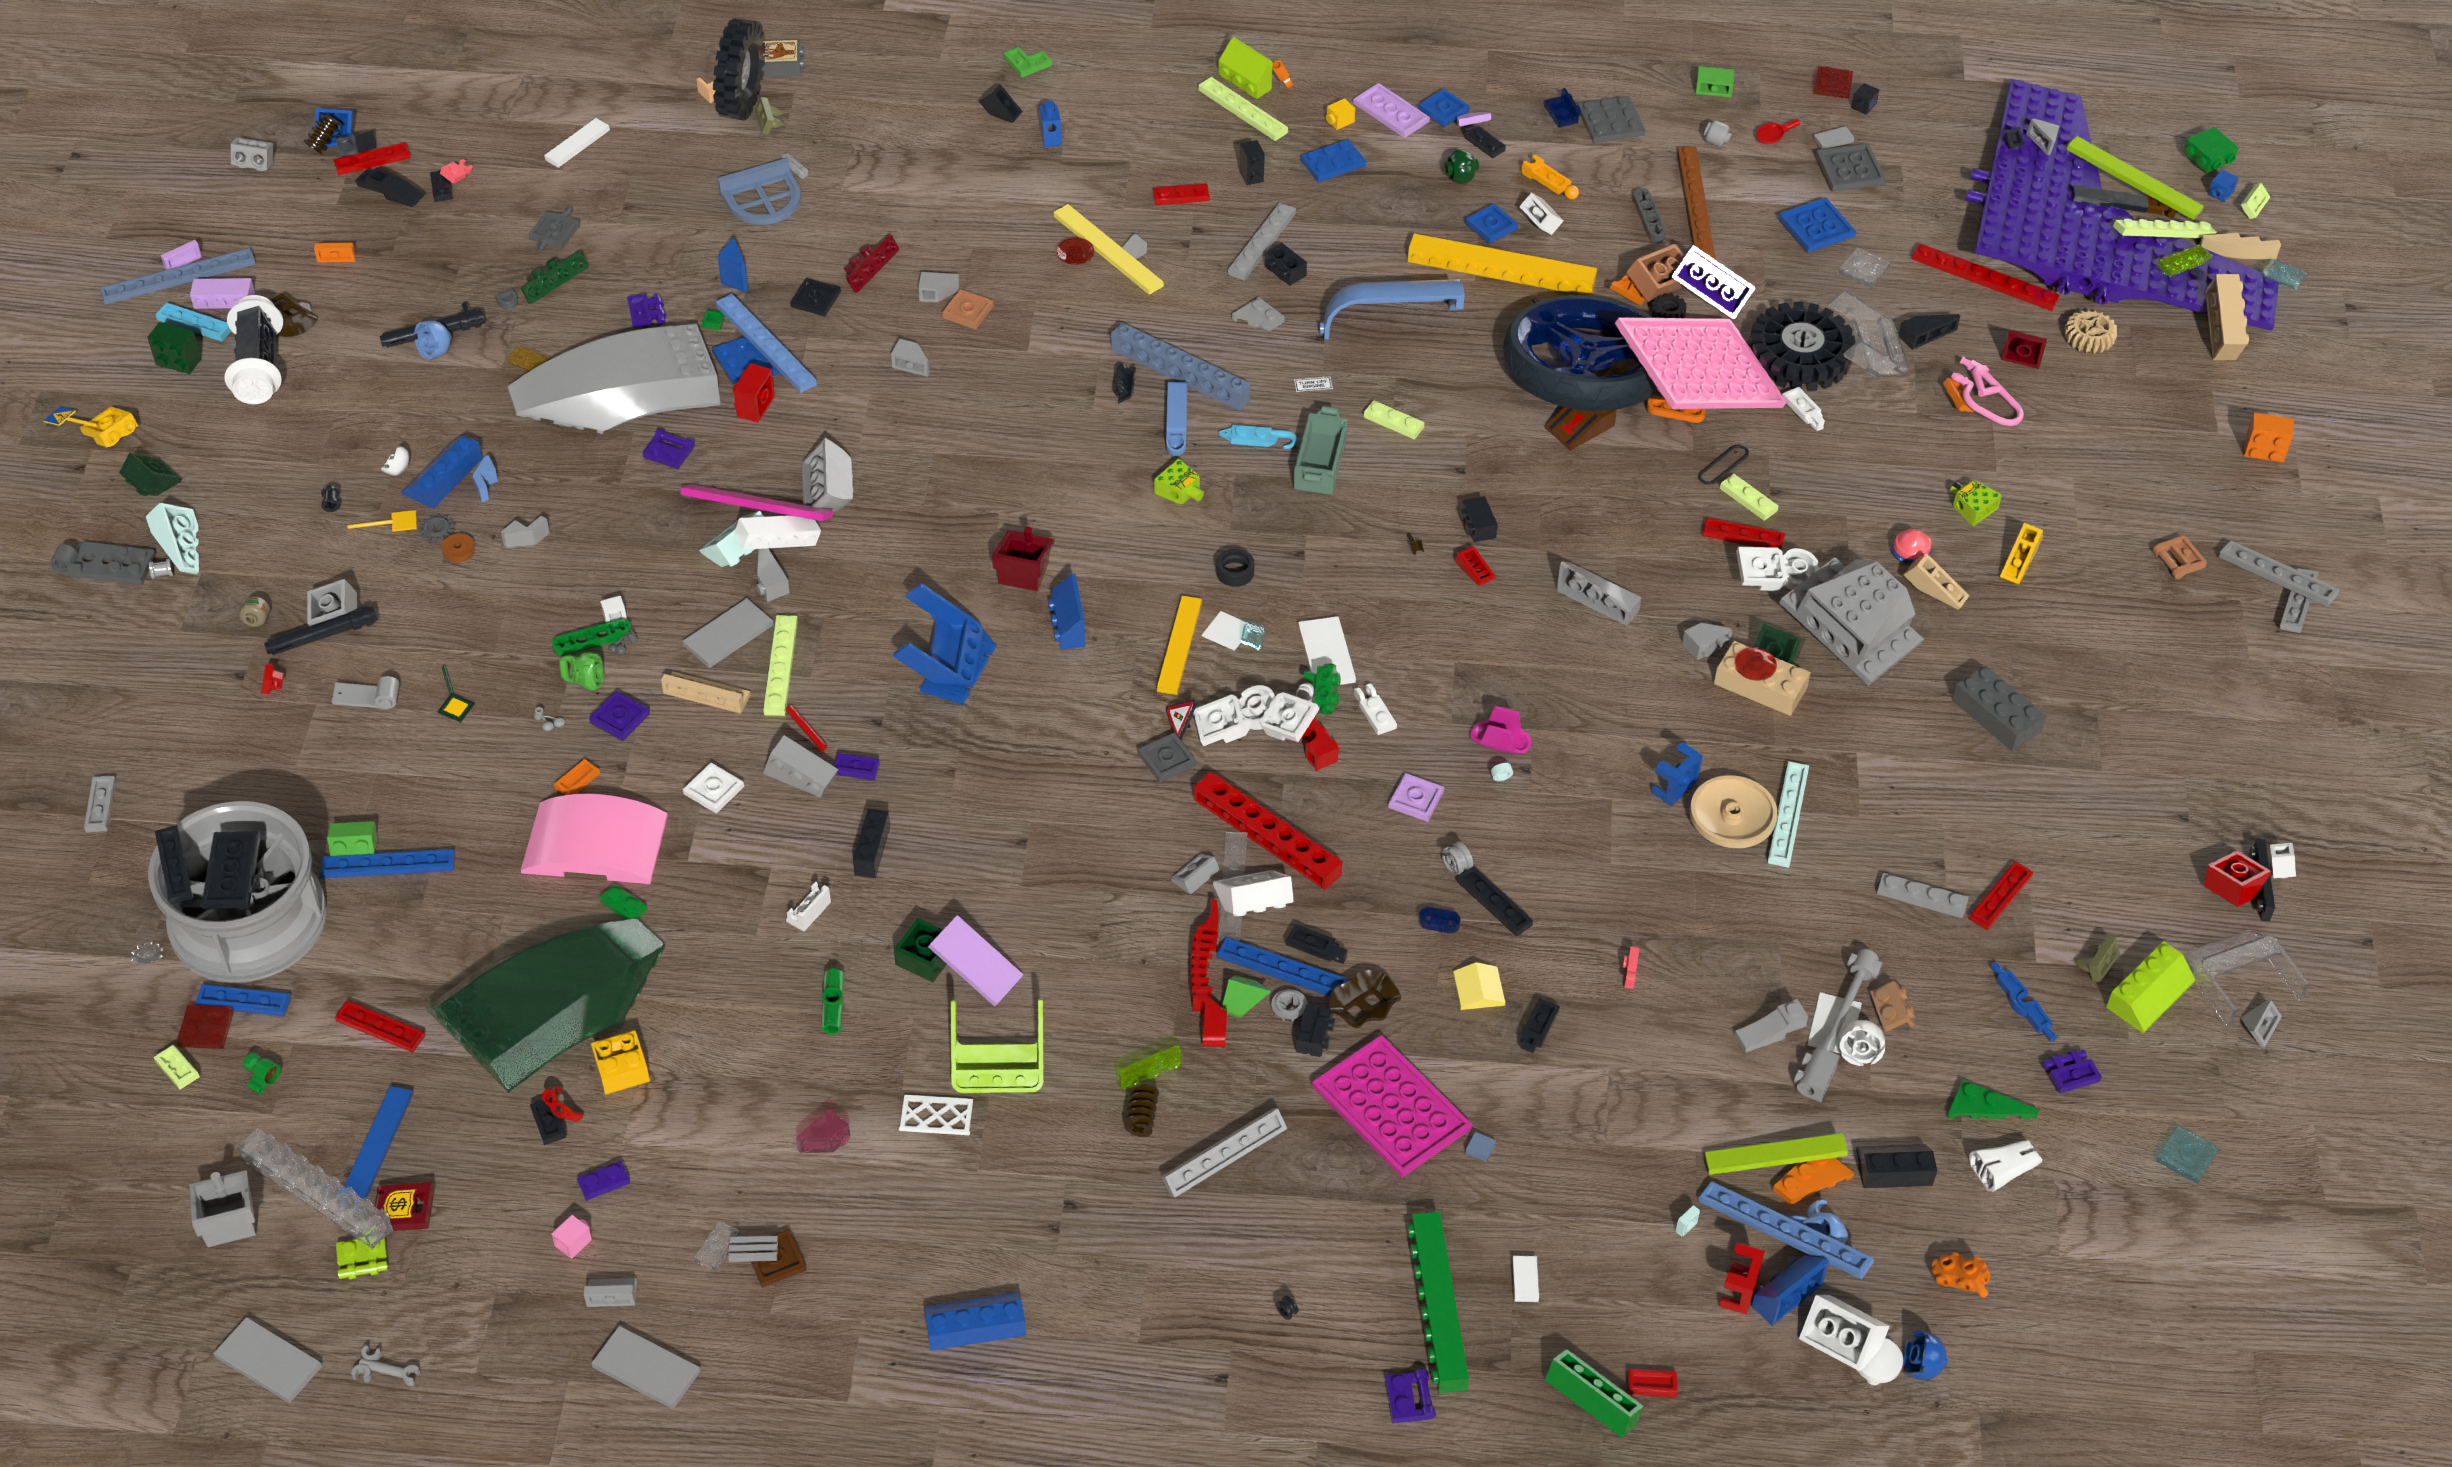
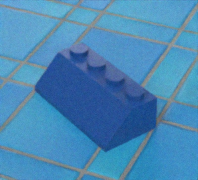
[401,435,483,509]
[923,1292,1026,1351]

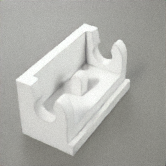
[786,882,831,931]

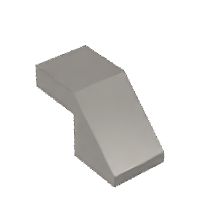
[501,516,550,547]

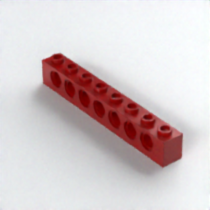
[1194,772,1343,890]

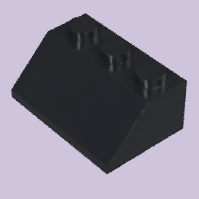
[1856,1144,1937,1188]

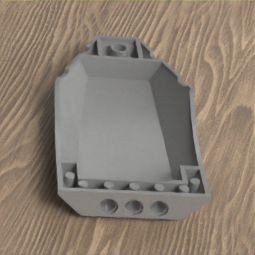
[507,324,720,434]

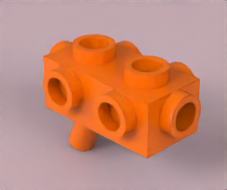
[1932,1252,1990,1298]

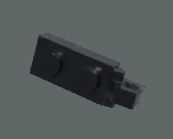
[1286,924,1348,964]

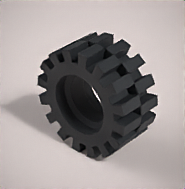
[1651,293,1687,318]

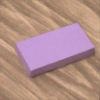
[161,240,202,270]

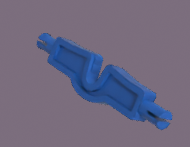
[1991,962,2058,1042]

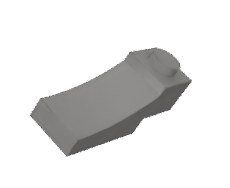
[1734,999,1808,1053]

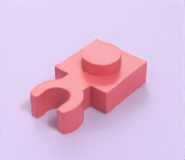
[440,159,473,184]
[1623,947,1639,989]

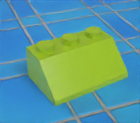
[1218,37,1273,99]

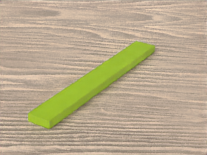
[2066,136,2204,220]

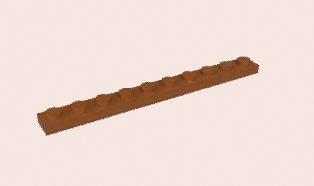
[1677,146,1716,260]

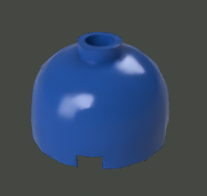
[1902,1330,1948,1380]

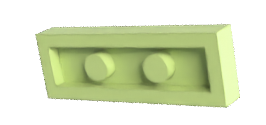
[1364,400,1425,440]
[1720,474,1778,521]

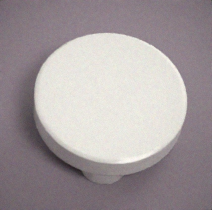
[1857,1338,1903,1385]

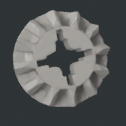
[1271,989,1307,1021]

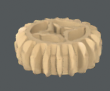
[2065,309,2117,354]

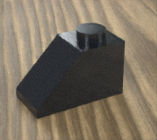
[979,84,1023,123]
[336,129,376,157]

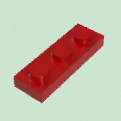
[1153,183,1210,205]

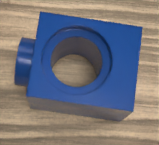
[2208,170,2239,202]

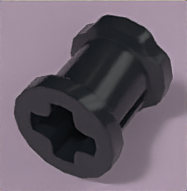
[321,485,340,512]

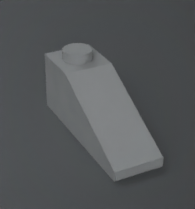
[756,548,790,602]

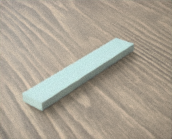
[1768,761,1809,868]

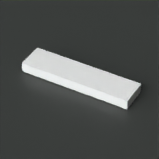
[544,118,610,168]

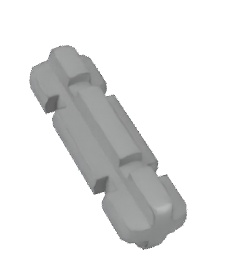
[782,153,809,179]

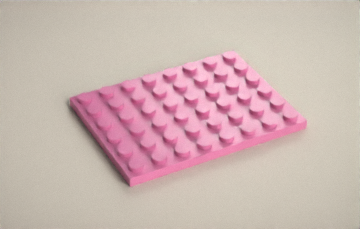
[1615,318,1787,409]

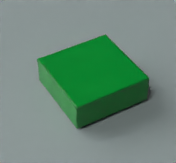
[701,310,725,330]

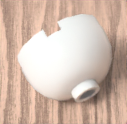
[1839,1020,1885,1066]

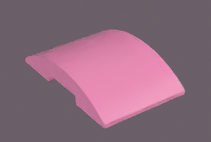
[521,794,668,884]

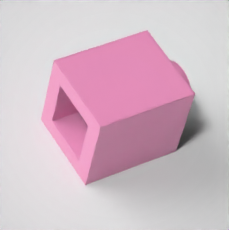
[552,1215,592,1259]

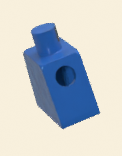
[1039,101,1062,147]

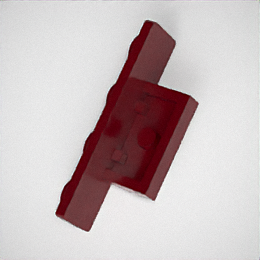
[844,235,899,293]

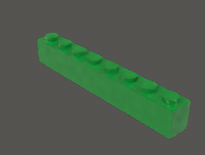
[1407,1212,1469,1394]

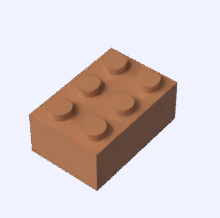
[1626,244,1685,302]

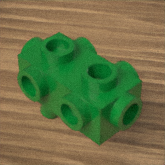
[1303,663,1341,715]

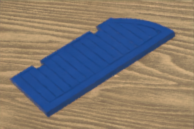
[920,631,997,705]

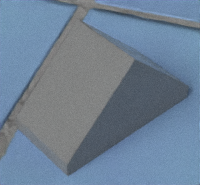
[2026,119,2059,155]

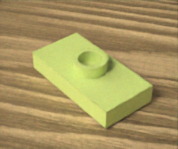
[153,1045,200,1090]

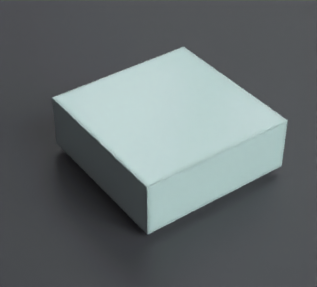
[1676,1205,1700,1237]

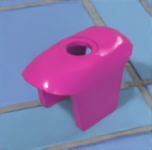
[1471,706,1531,754]

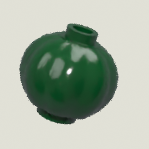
[1444,150,1479,184]

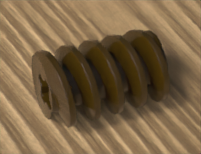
[303,114,343,154]
[1124,1084,1159,1137]

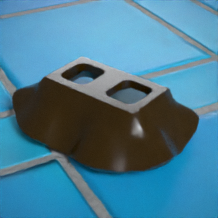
[270,293,317,337]
[1327,970,1401,1028]

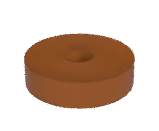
[441,533,475,563]

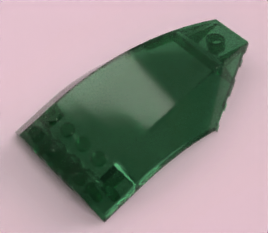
[426,919,665,1093]

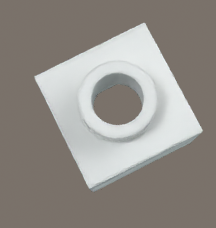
[600,596,627,623]

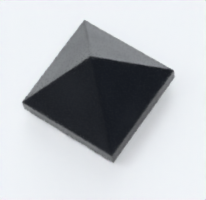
[2005,127,2024,150]

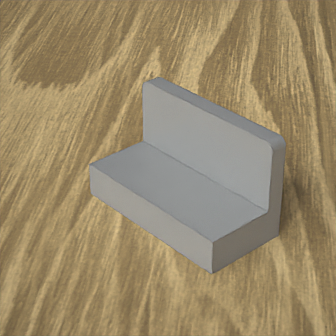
[584,1278,637,1307]

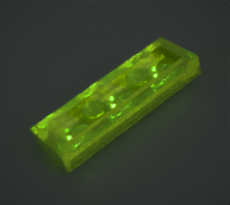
[2157,244,2212,277]
[1116,1045,1182,1090]

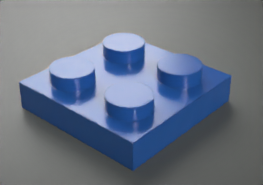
[1419,89,1470,127]
[1465,204,1518,244]

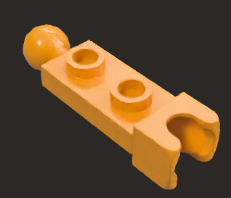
[1521,155,1579,200]

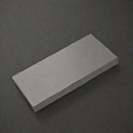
[682,598,774,668]
[213,1317,322,1404]
[591,1326,701,1409]

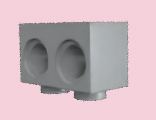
[231,137,273,171]

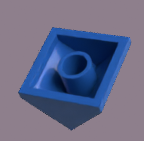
[718,239,748,292]

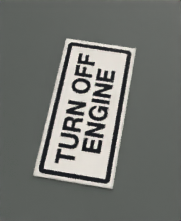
[1294,377,1333,392]

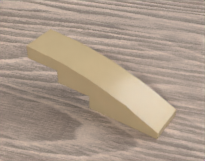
[2199,233,2281,259]

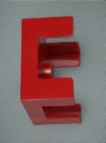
[1719,1243,1765,1315]

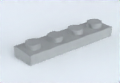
[2280,568,2319,633]
[1877,873,1969,919]

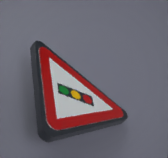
[1166,699,1198,740]

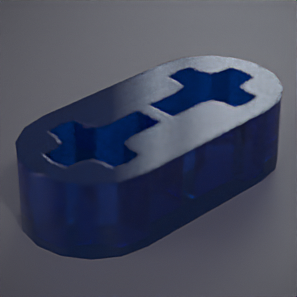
[1419,907,1461,933]

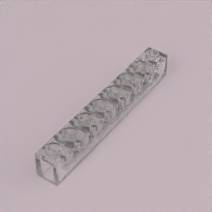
[237,1128,393,1249]

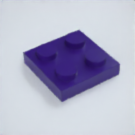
[589,691,650,741]

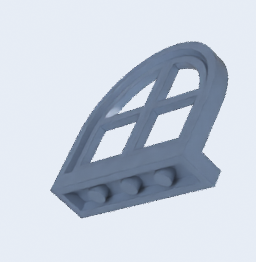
[717,158,801,225]

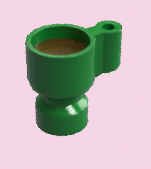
[243,1053,281,1094]

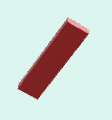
[333,142,411,176]
[1702,517,1786,551]
[1969,861,2034,931]
[335,1000,425,1053]

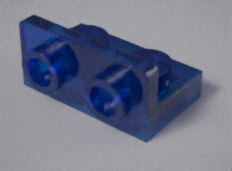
[1544,88,1581,128]

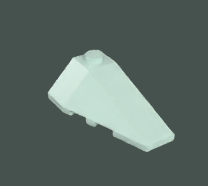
[146,503,199,574]

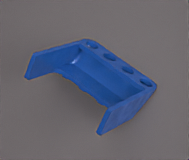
[893,583,983,686]

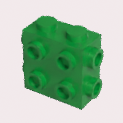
[2183,127,2239,173]

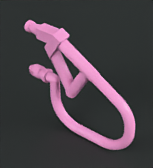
[1951,356,2024,426]

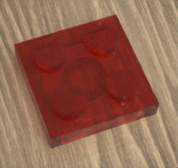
[1813,66,1854,99]
[177,1005,234,1049]

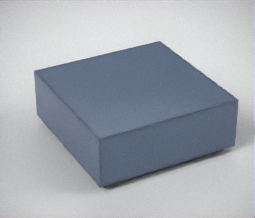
[1465,1132,1496,1162]

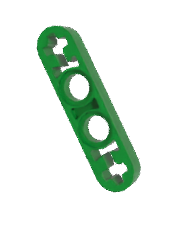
[552,619,632,656]

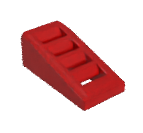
[1455,546,1496,586]

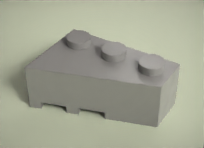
[763,735,838,797]

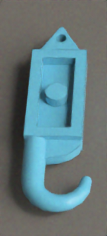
[1219,425,1298,449]

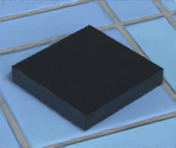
[790,278,841,316]

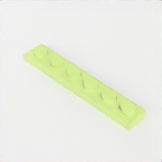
[1199,77,1288,141]
[2113,219,2217,238]
[763,615,798,716]

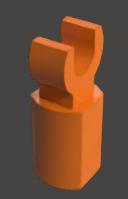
[1272,60,1293,89]

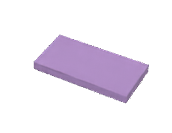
[1353,83,1430,138]
[928,915,1024,1007]

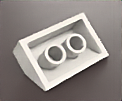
[1213,870,1294,916]
[1799,1295,1890,1371]

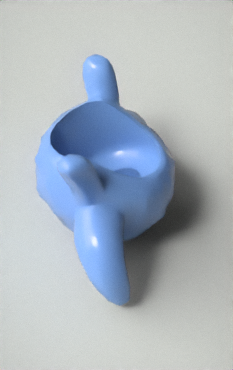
[1789,1199,1848,1244]

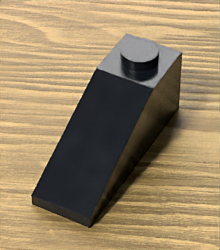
[1898,314,1961,350]

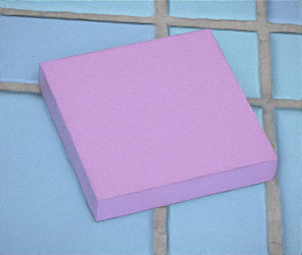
[1388,773,1445,822]

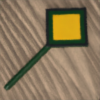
[437,666,475,723]

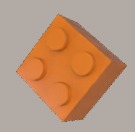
[2244,413,2294,462]

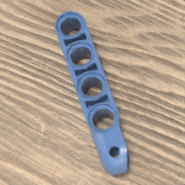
[1166,382,1187,457]

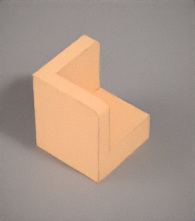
[696,77,715,103]

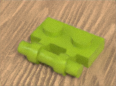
[336,1234,388,1280]

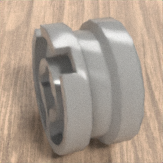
[1442,841,1473,876]

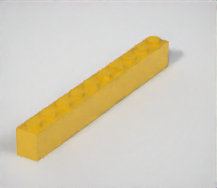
[1408,234,1597,296]

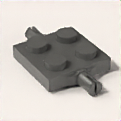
[528,206,580,252]

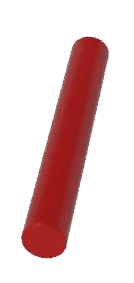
[786,705,827,751]

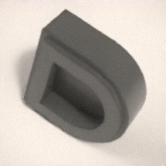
[495,289,518,309]

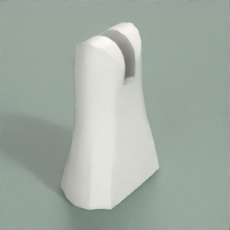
[1969,1140,2042,1192]

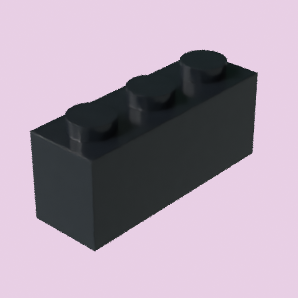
[853,809,890,878]

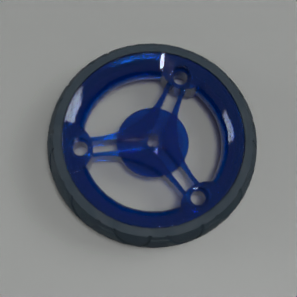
[1503,295,1658,411]

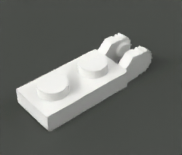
[1354,683,1397,735]

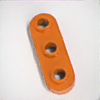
[1647,396,1706,423]

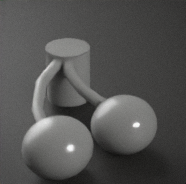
[534,707,565,731]

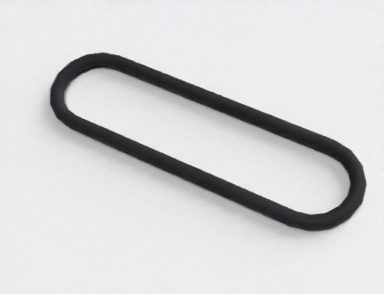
[1698,445,1749,485]

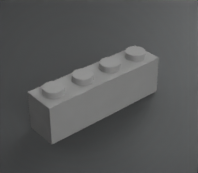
[1557,561,1642,626]

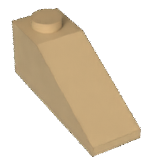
[1904,553,1970,609]

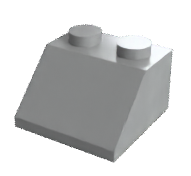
[307,579,357,626]

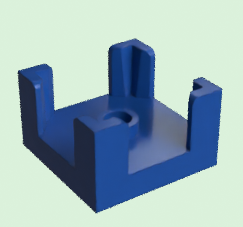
[1651,742,1703,806]

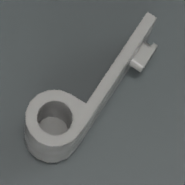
[332,676,399,709]

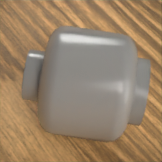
[1703,120,1732,147]

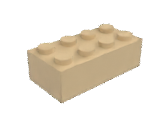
[2205,274,2249,360]
[1714,641,1811,716]

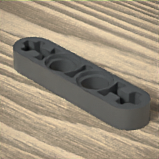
[1633,188,1666,243]

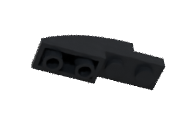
[355,167,424,207]

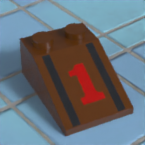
[1545,407,1617,451]

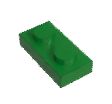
[599,884,647,924]

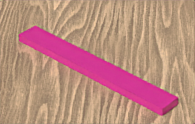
[680,484,833,521]

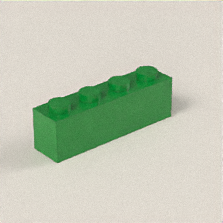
[1545,1349,1644,1438]

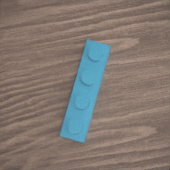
[156,303,231,342]

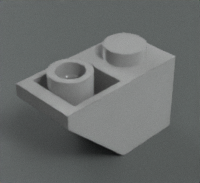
[918,272,960,302]
[1682,623,1733,660]

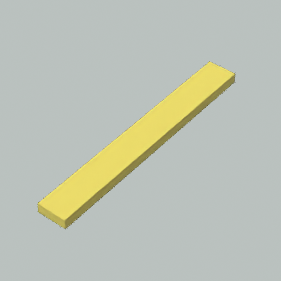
[1054,204,1164,295]

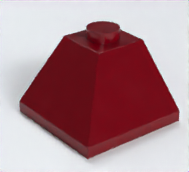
[2001,330,2047,369]

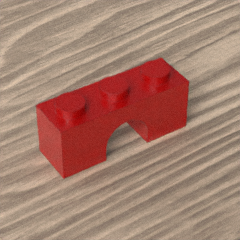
[1292,716,1340,771]

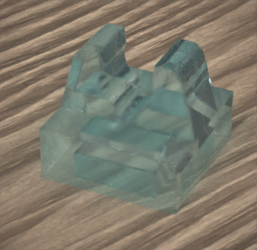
[1240,622,1266,650]

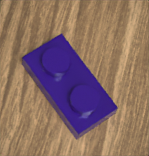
[834,753,880,780]
[577,1161,630,1201]

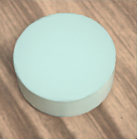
[1491,763,1513,781]

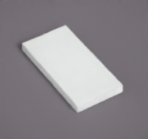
[1298,617,1356,685]

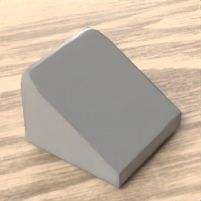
[1122,234,1147,259]

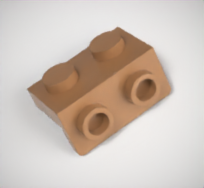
[1870,980,1916,1032]

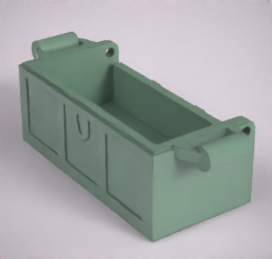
[1294,406,1348,495]

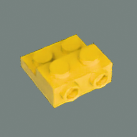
[80,407,138,447]

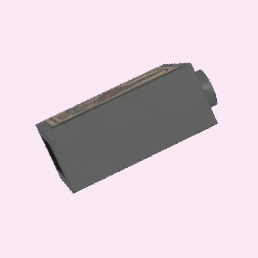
[761,39,804,77]

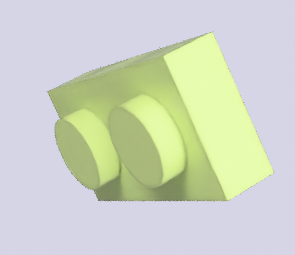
[2241,183,2270,219]

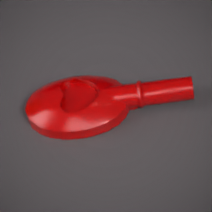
[1756,119,1800,144]

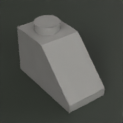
[891,339,929,377]

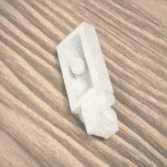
[1782,387,1825,431]

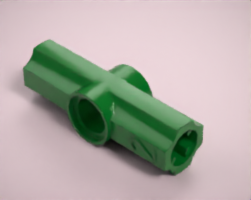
[821,968,844,1035]

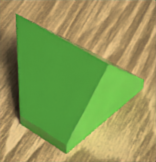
[1222,975,1271,1018]

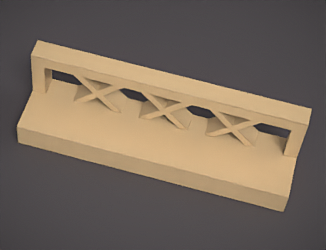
[661,671,751,714]

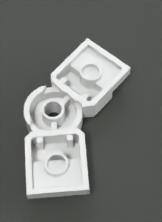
[1736,547,1823,591]
[1194,685,1320,746]

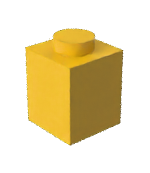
[1326,98,1355,130]

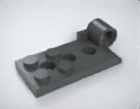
[50,541,156,585]

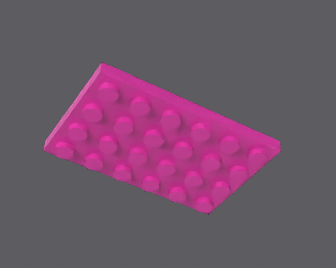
[1312,1035,1472,1178]

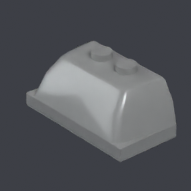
[802,438,853,513]

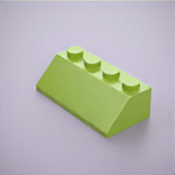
[2106,941,2196,1033]

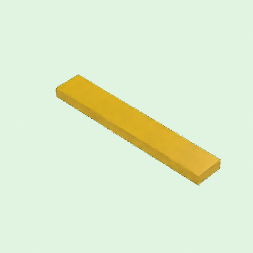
[1157,596,1202,695]

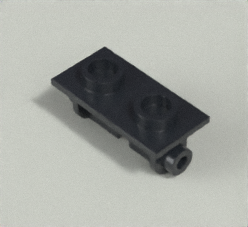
[1114,364,1136,404]

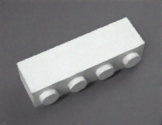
[734,516,821,550]

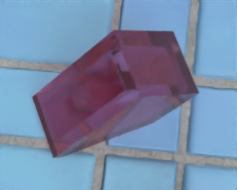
[796,1109,850,1153]

